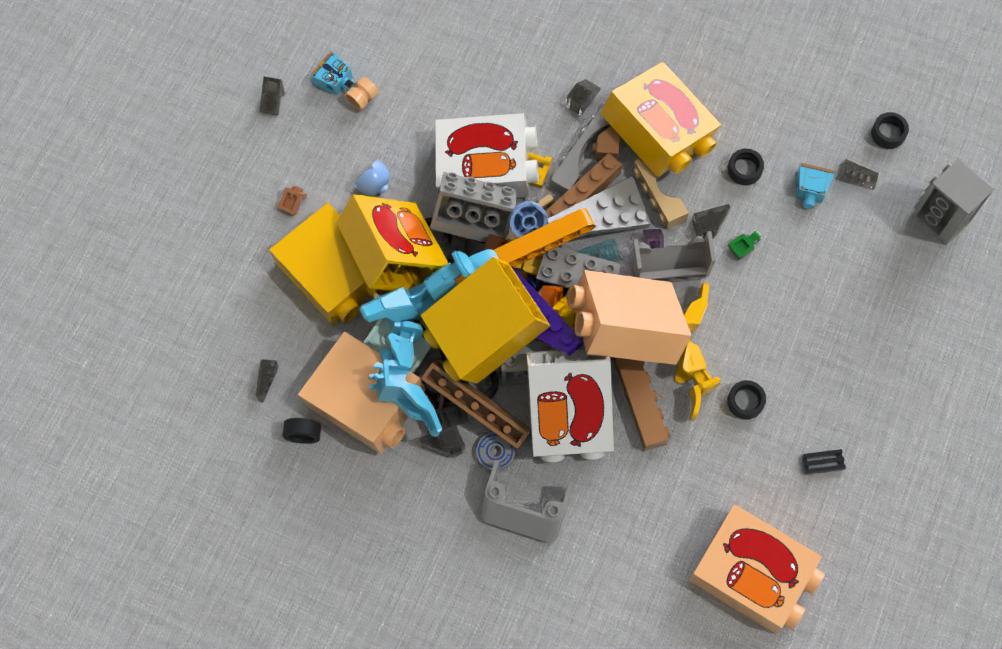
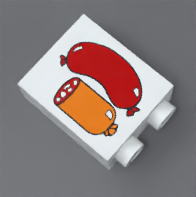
[436,113,539,198]
[526,348,614,462]

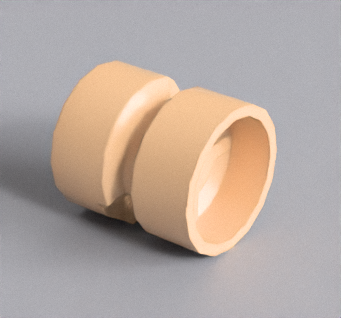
[344,77,379,111]

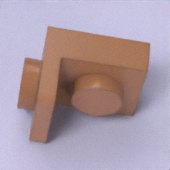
[278,185,308,215]

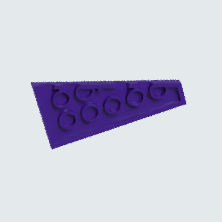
[511,266,584,356]

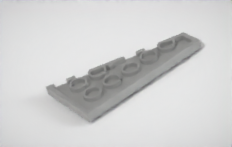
[548,176,651,236]

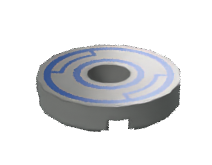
[476,432,515,471]

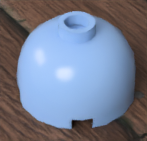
[354,160,390,196]
[509,201,548,238]

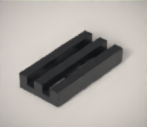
[802,449,846,475]

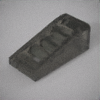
[836,159,879,190]
[256,359,279,402]

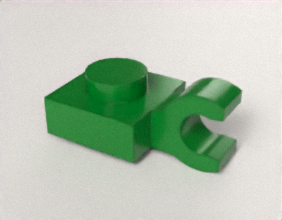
[728,230,762,260]

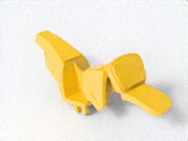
[674,283,721,421]

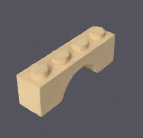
[632,158,689,229]

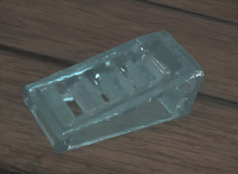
[579,238,622,261]

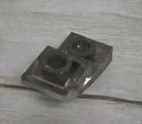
[426,405,469,434]

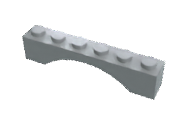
[549,98,611,195]

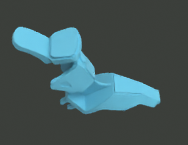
[359,249,499,322]
[368,318,442,437]

